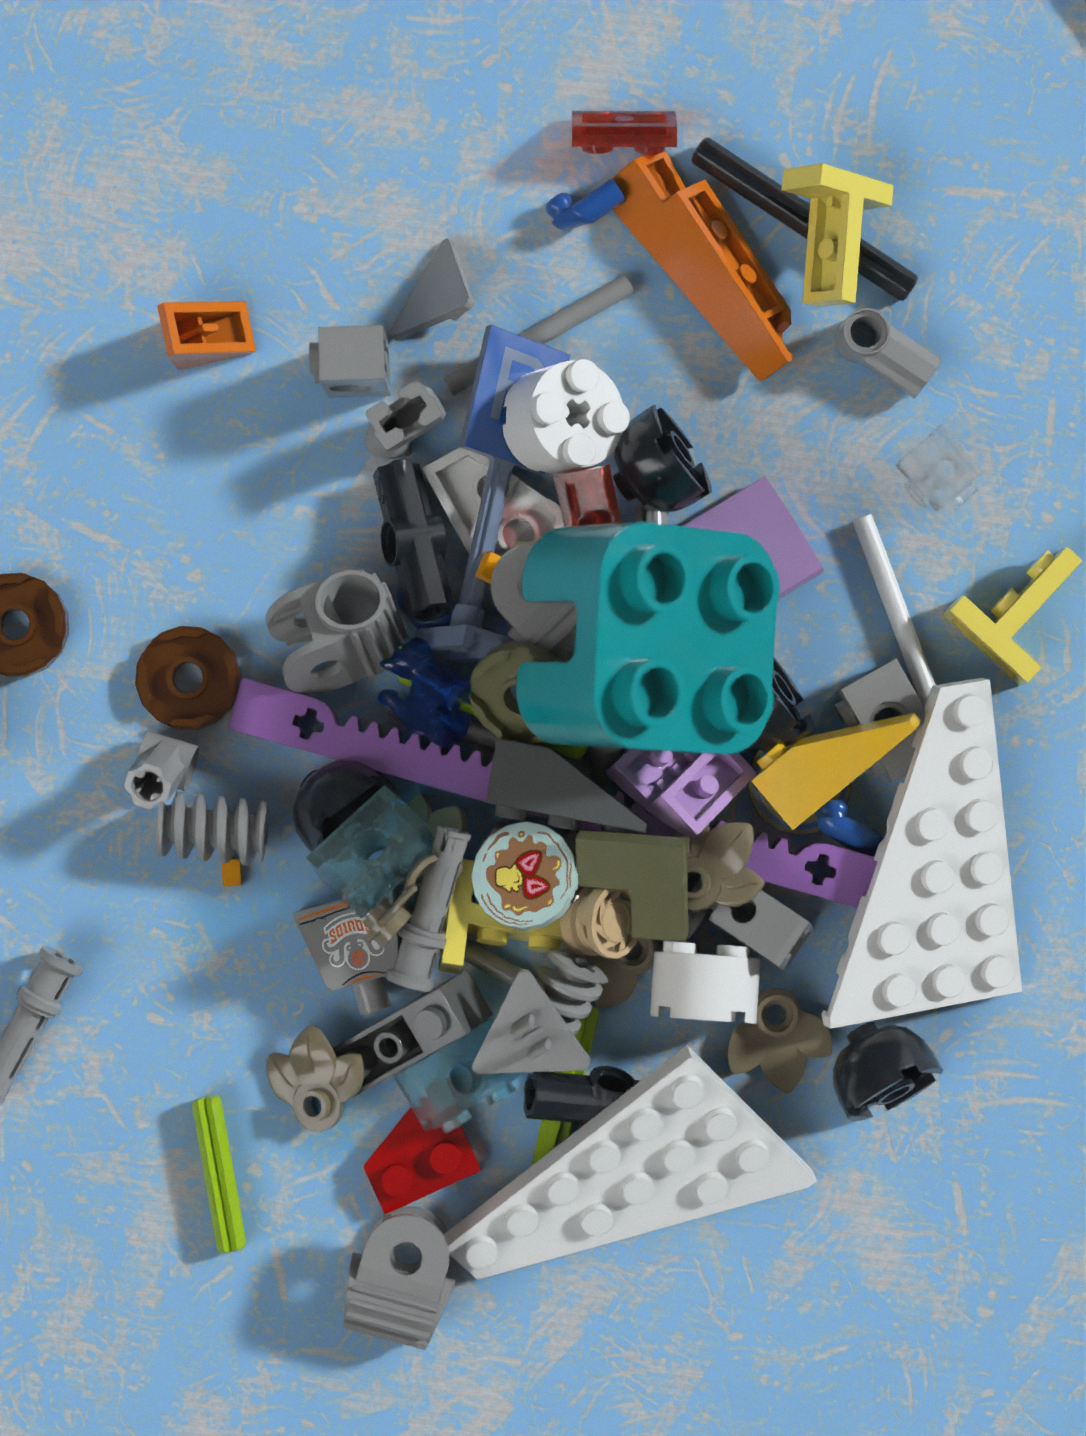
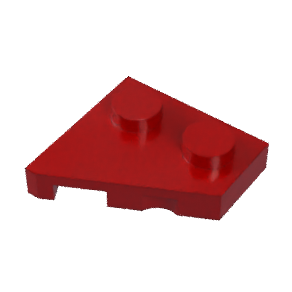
[363,1076,482,1215]

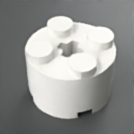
[502,359,630,474]
[650,941,761,1024]

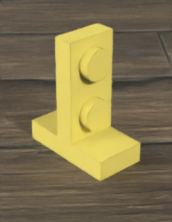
[782,163,894,307]
[942,547,1083,685]
[438,859,568,974]

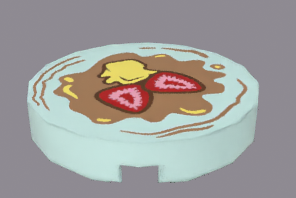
[471,822,578,931]

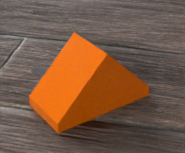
[157,301,256,370]

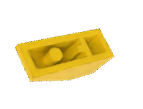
[751,713,921,830]

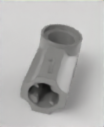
[835,308,941,399]
[123,731,199,810]

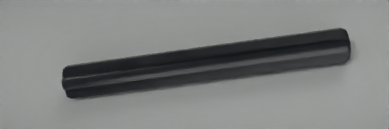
[692,138,918,301]

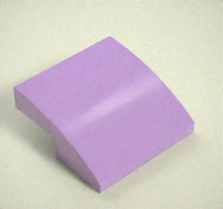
[684,476,824,600]
[605,749,757,839]

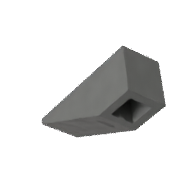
[485,739,647,834]
[332,969,493,1097]

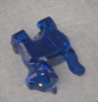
[377,637,472,748]

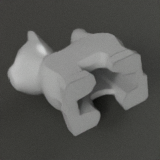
[365,381,446,459]

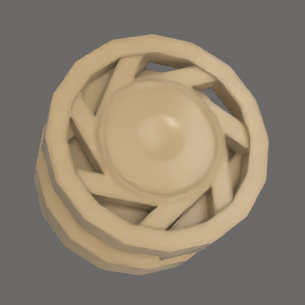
[560,886,638,959]

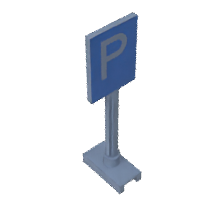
[412,325,570,663]

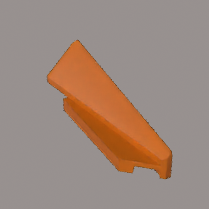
[612,147,792,381]

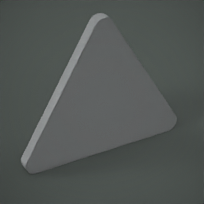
[389,238,474,341]
[472,969,590,1074]

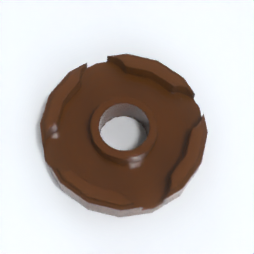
[0,573,69,677]
[135,626,241,730]

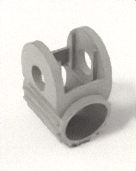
[491,542,577,663]
[265,568,408,694]
[343,1206,456,1350]

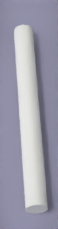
[852,514,936,708]

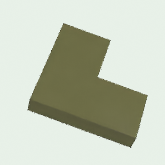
[575,830,689,942]

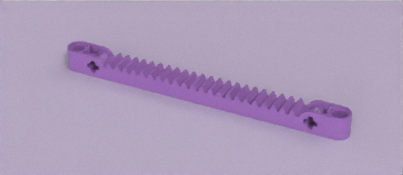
[227,678,878,908]

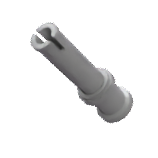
[386,825,471,992]
[0,946,84,1105]

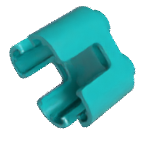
[516,522,780,754]

